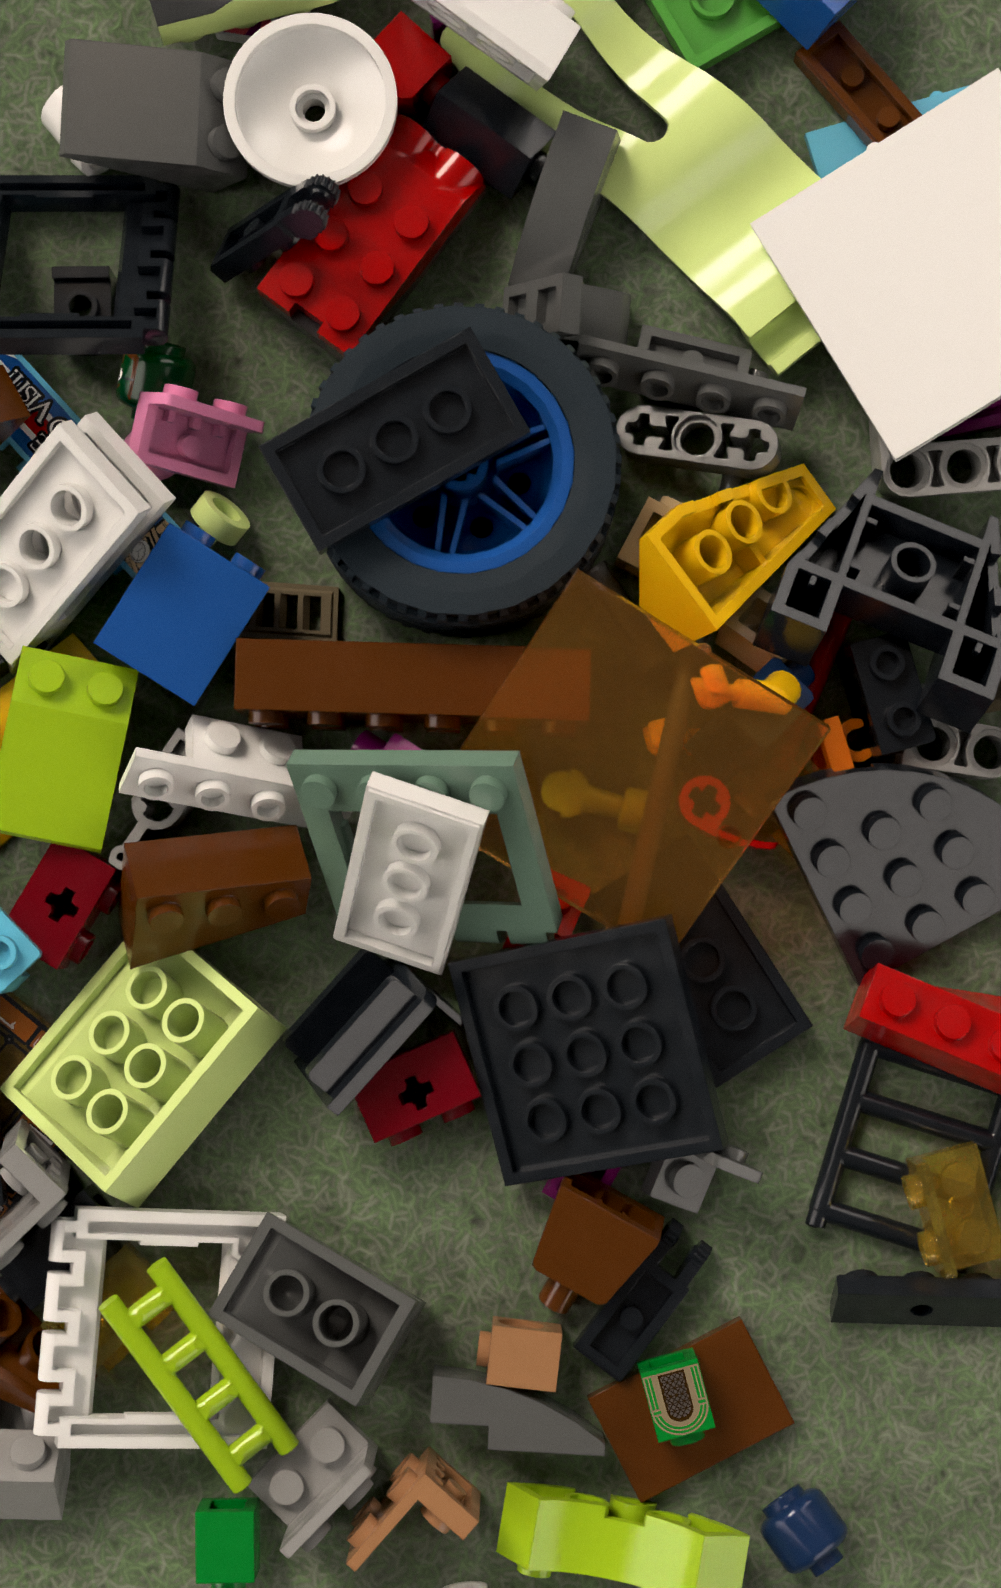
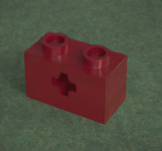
[9,843,122,970]
[355,1029,481,1147]

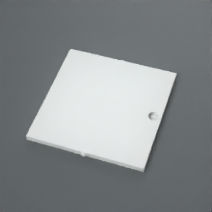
[750,68,1001,462]

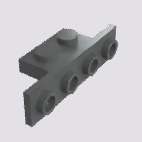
[576,324,807,431]

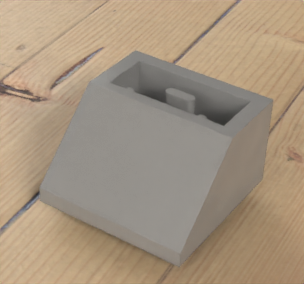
[0,1399,71,1520]

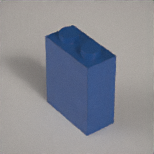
[93,520,270,706]

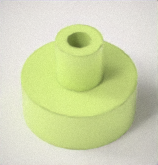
[190,490,250,549]

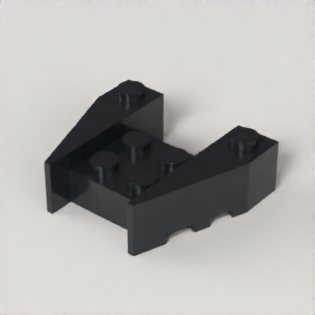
[752,468,1001,734]

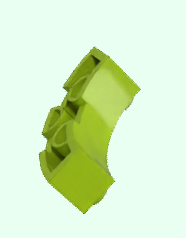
[496,1482,750,1588]

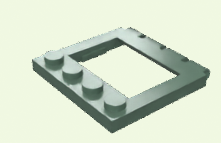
[286,749,563,944]

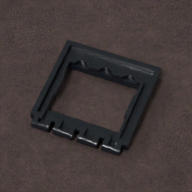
[0,175,181,355]

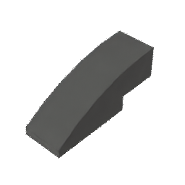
[508,110,621,286]
[430,1365,605,1456]

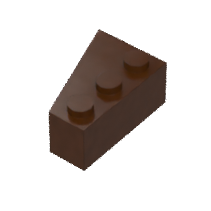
[118,824,312,969]

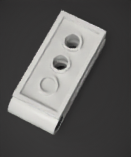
[0,412,176,675]

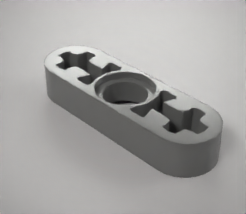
[616,405,782,479]

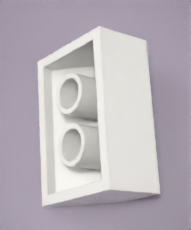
[411,0,581,91]

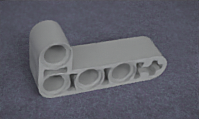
[868,419,1001,499]

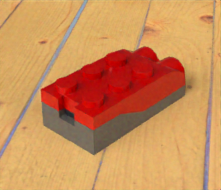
[257,114,487,361]

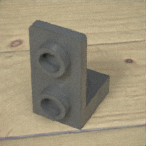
[640,1143,763,1214]

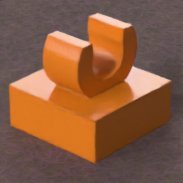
[803,715,872,772]

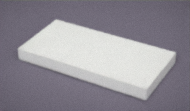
[333,771,490,975]

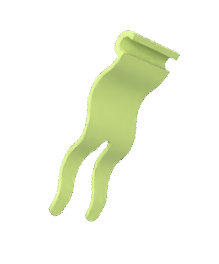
[440,0,821,377]

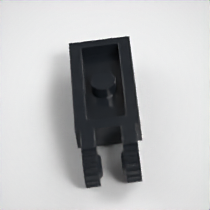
[210,174,341,283]
[573,1218,712,1383]

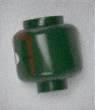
[116,342,196,419]

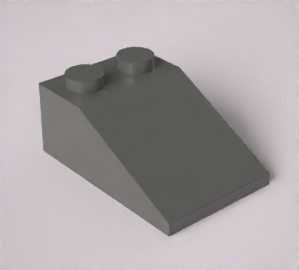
[59,38,247,193]
[207,1212,427,1407]

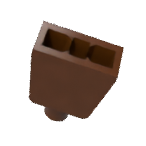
[532,1173,665,1314]

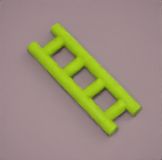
[98,1257,299,1494]

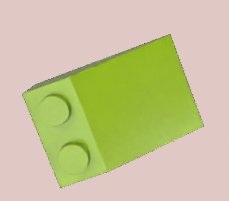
[0,646,139,853]

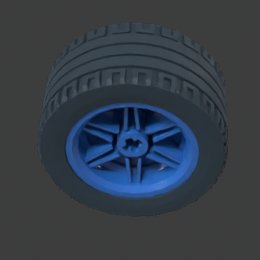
[310,302,622,638]

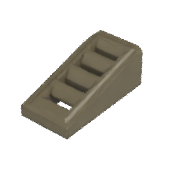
[238,581,340,641]

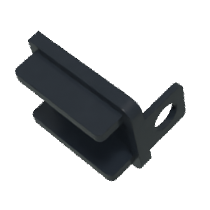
[282,948,464,1116]

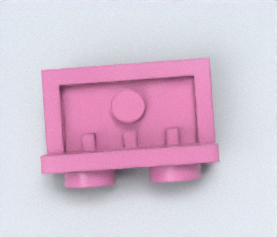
[128,384,265,488]

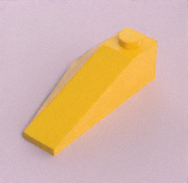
[639,463,836,651]

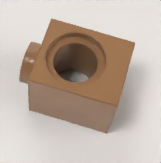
[476,1316,563,1392]

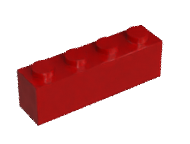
[843,963,1001,1095]

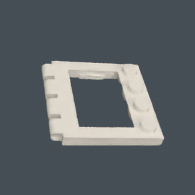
[33,1205,286,1449]

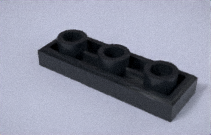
[830,1269,1001,1327]

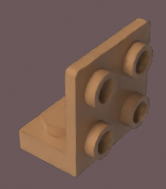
[346,1446,481,1572]

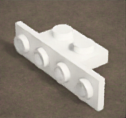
[119,714,352,828]

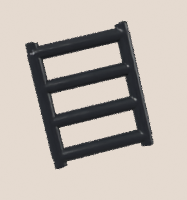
[805,1037,1001,1274]

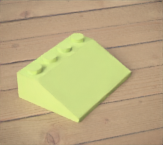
[0,940,287,1208]

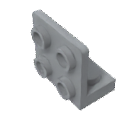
[0,1118,71,1270]
[248,1398,378,1559]

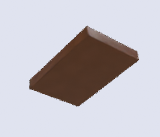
[587,1316,795,1503]

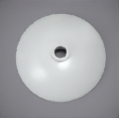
[223,13,398,188]

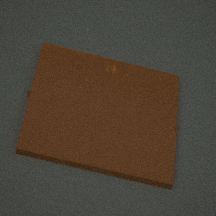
[459,568,831,943]

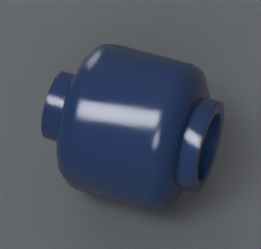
[760,1483,848,1577]

